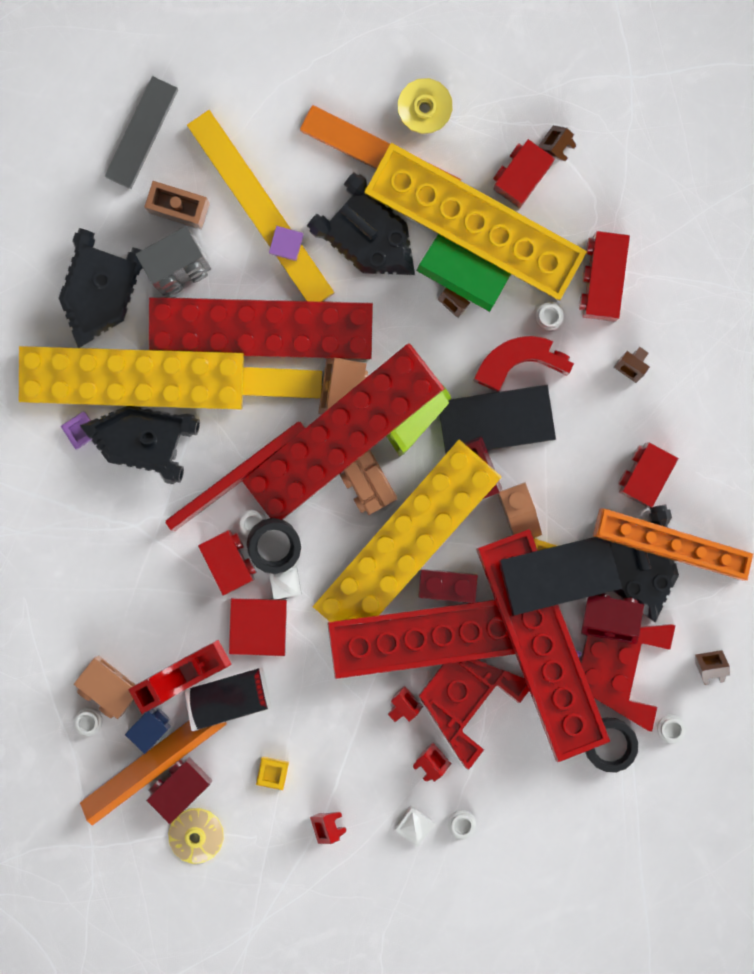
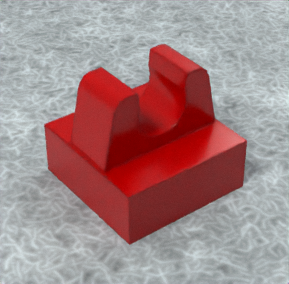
[388,686,423,722]
[413,742,452,782]
[310,812,346,844]

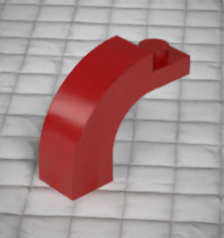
[473,336,574,392]
[128,640,232,714]

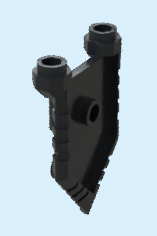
[307,172,415,275]
[58,228,143,348]
[80,406,200,485]
[594,504,679,623]

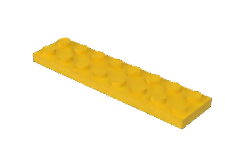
[364,143,587,301]
[19,346,244,410]
[312,440,502,622]

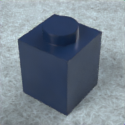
[125,708,171,754]

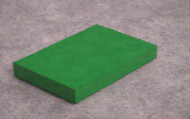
[416,234,511,312]

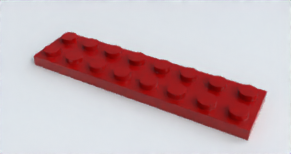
[149,297,373,359]
[242,343,445,520]
[476,529,610,762]
[327,600,515,679]

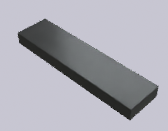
[105,76,178,189]

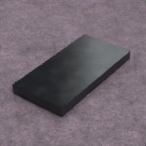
[439,385,556,455]
[499,537,622,616]

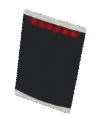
[184,667,272,731]

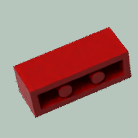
[579,231,630,322]

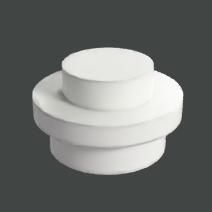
[535,302,564,331]
[74,708,102,736]
[657,715,686,743]
[448,810,476,839]

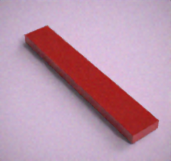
[165,421,305,531]

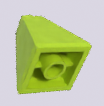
[386,386,451,457]

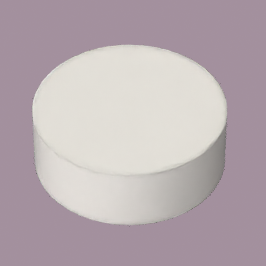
[239,510,266,537]

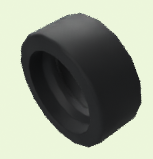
[246,518,301,574]
[585,717,638,773]

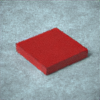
[229,598,287,656]

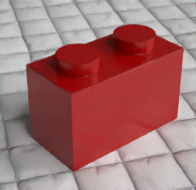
[493,139,555,209]
[618,442,679,508]
[198,530,257,596]

